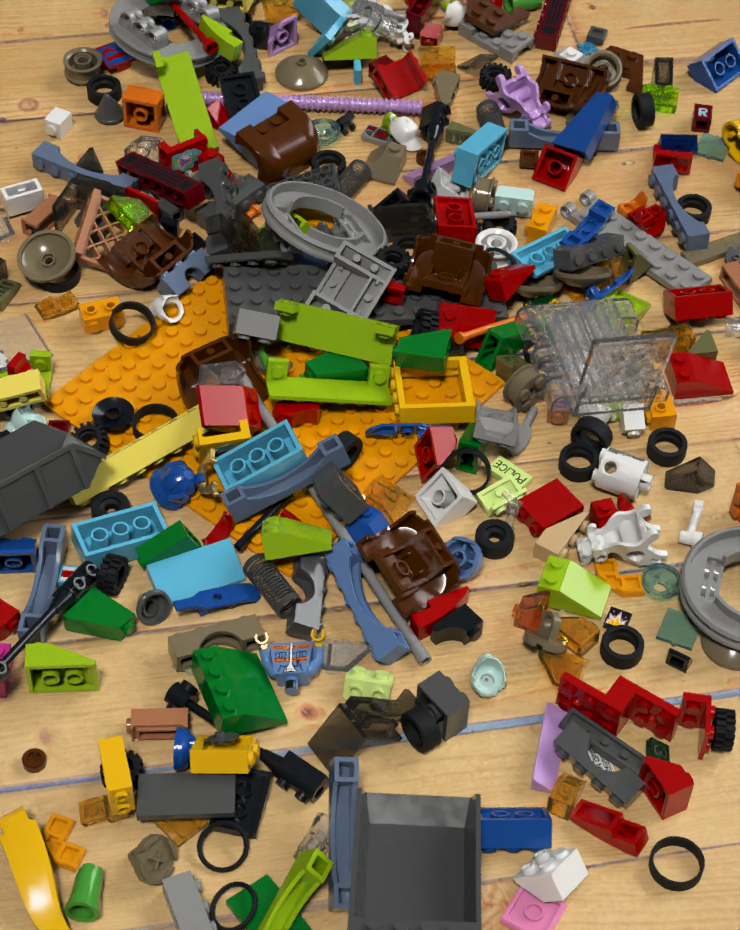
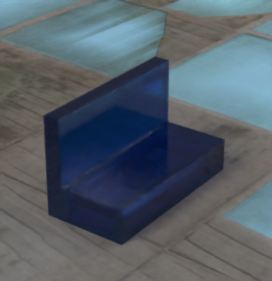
[657,134,698,155]

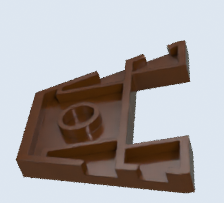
[464,0,531,36]
[605,45,644,94]

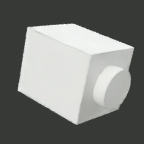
[44,107,73,139]
[619,404,646,437]

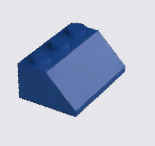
[687,38,740,93]
[0,537,39,574]
[481,807,552,852]

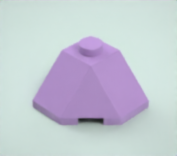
[268,15,297,58]

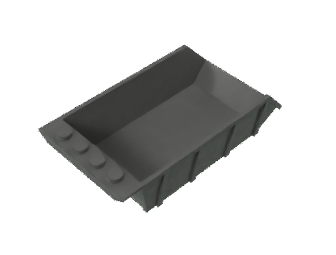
[0,420,107,536]
[347,788,481,930]

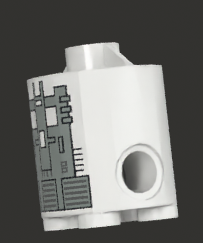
[591,447,653,501]

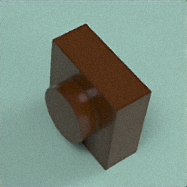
[519,149,539,168]

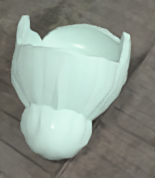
[3,405,48,433]
[470,653,507,698]

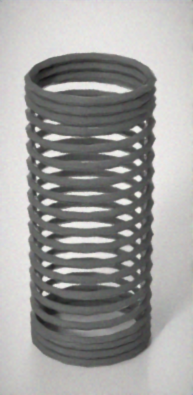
[476,100,510,150]
[338,159,372,198]
[243,553,302,618]

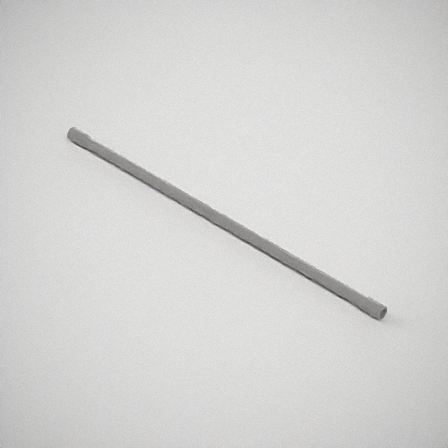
[233,370,432,666]

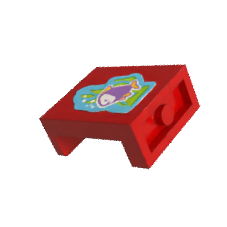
[158,129,208,175]

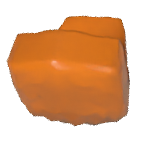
[617,191,648,218]

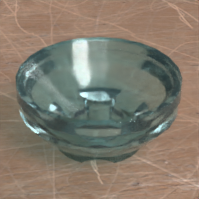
[312,118,341,146]
[641,563,680,599]

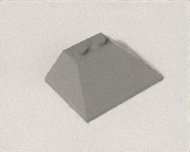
[305,240,397,318]

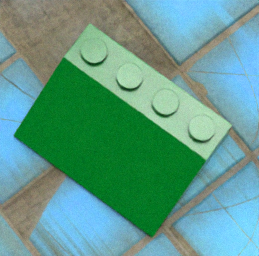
[191,646,288,734]

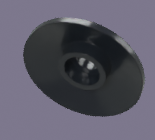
[92,397,134,430]

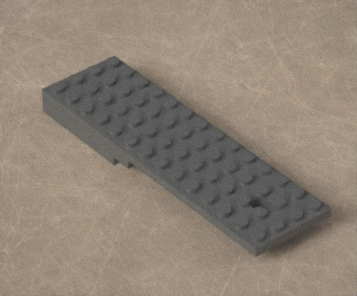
[222,261,509,340]

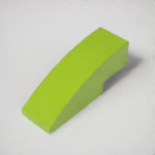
[199,14,243,62]

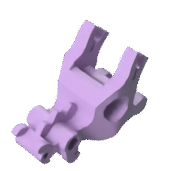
[485,64,552,130]

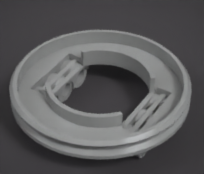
[108,0,227,68]
[261,181,388,263]
[679,526,740,651]

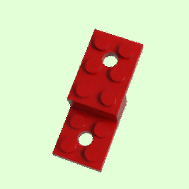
[556,671,681,742]

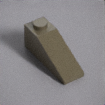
[432,70,460,109]

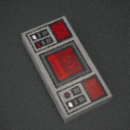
[361,124,399,146]

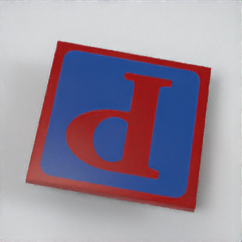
[95,41,138,72]

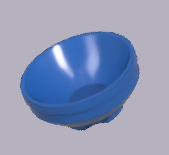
[173,727,196,771]

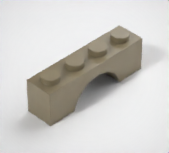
[168,614,264,671]

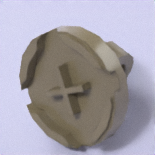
[522,611,568,654]
[128,834,177,885]

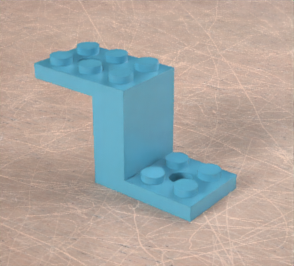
[292,0,353,56]

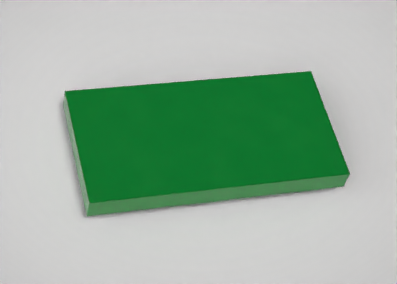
[226,874,312,930]

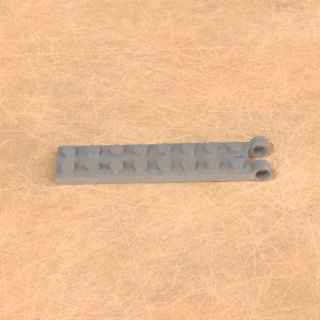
[560,189,712,289]

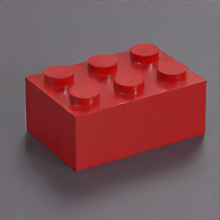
[663,284,733,323]

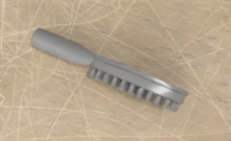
[352,0,407,21]
[506,406,538,456]

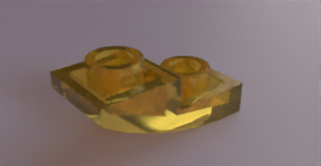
[34,290,80,320]
[78,795,133,827]

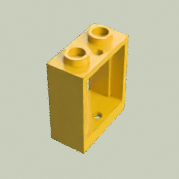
[98,735,136,815]
[189,735,260,774]

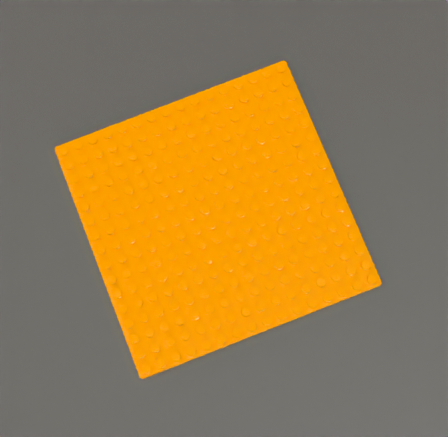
[44,247,504,578]

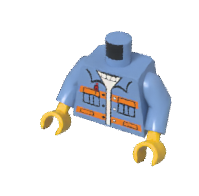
[255,629,327,695]

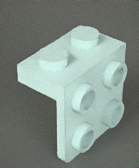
[494,185,535,218]

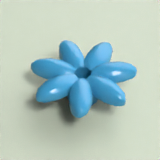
[577,41,599,55]

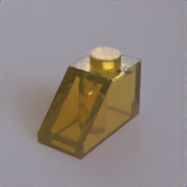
[592,256,631,285]
[558,617,600,659]
[546,772,587,821]

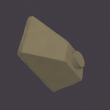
[360,142,407,186]

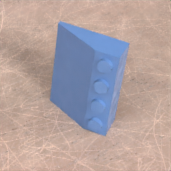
[218,91,287,168]

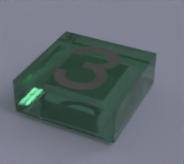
[646,737,670,762]

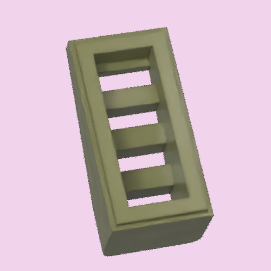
[445,121,478,145]
[0,278,21,312]

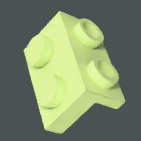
[475,474,528,517]
[343,666,394,706]

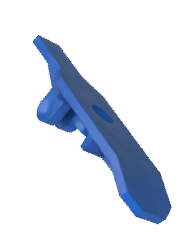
[577,267,634,316]
[365,423,449,441]
[173,583,261,616]

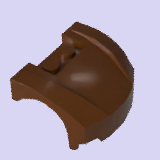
[535,54,612,112]

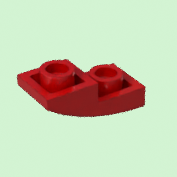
[628,203,667,227]

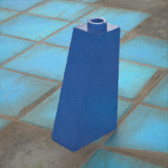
[553,92,617,162]

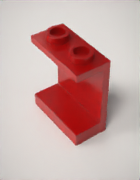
[371,51,428,100]
[515,478,584,538]

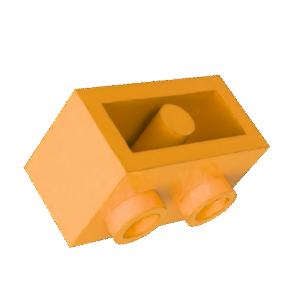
[524,202,557,244]
[78,296,124,335]
[638,385,677,431]

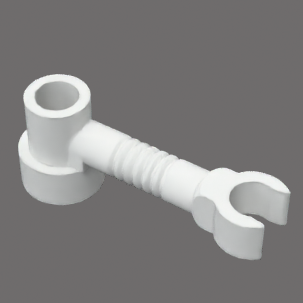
[679,499,704,548]

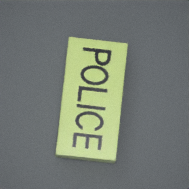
[486,456,533,489]

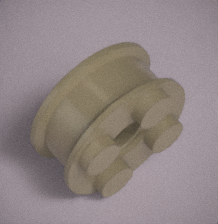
[63,47,104,86]
[584,50,623,92]
[472,174,498,213]
[503,364,549,412]

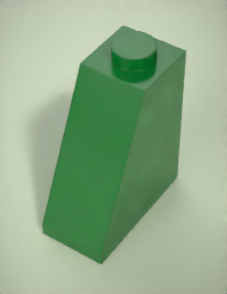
[475,321,531,372]
[392,329,452,373]
[304,352,369,381]
[456,423,488,475]
[135,520,202,569]
[63,587,136,641]

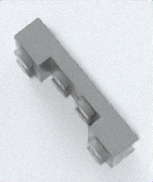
[458,19,535,64]
[473,399,519,447]

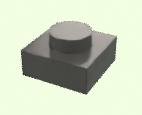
[586,26,608,45]

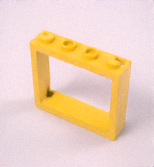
[389,356,476,424]

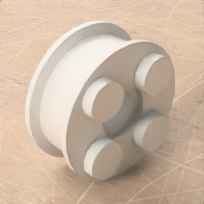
[475,228,518,268]

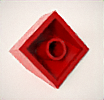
[531,144,583,191]
[414,426,457,483]
[639,756,694,820]

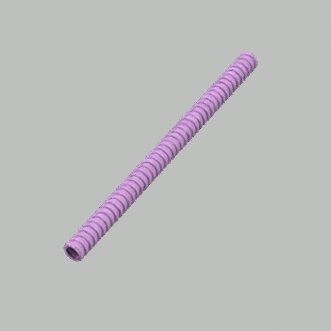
[201,90,422,116]

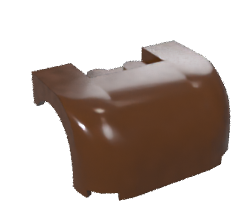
[235,100,319,184]
[98,213,194,289]
[402,233,494,307]
[176,335,268,410]
[355,510,462,619]

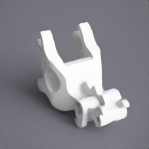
[344,0,414,53]
[576,504,668,568]

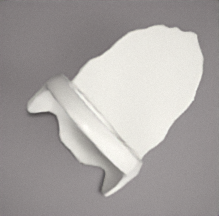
[149,295,184,323]

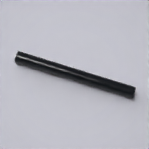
[234,493,294,551]

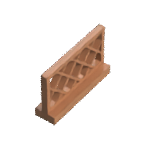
[74,188,135,273]

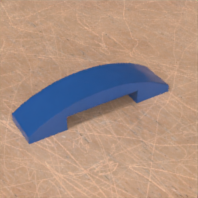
[560,199,615,246]

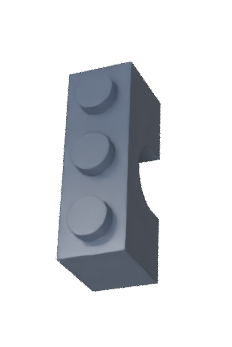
[157,248,214,298]

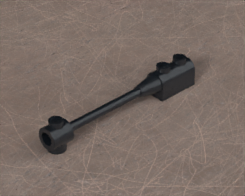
[407,101,451,205]
[0,561,100,684]
[165,680,329,804]

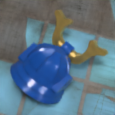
[150,448,219,511]

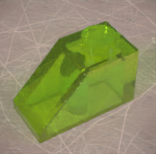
[105,195,153,232]

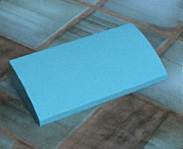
[507,226,570,278]
[146,538,246,606]

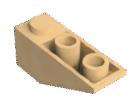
[533,511,590,563]

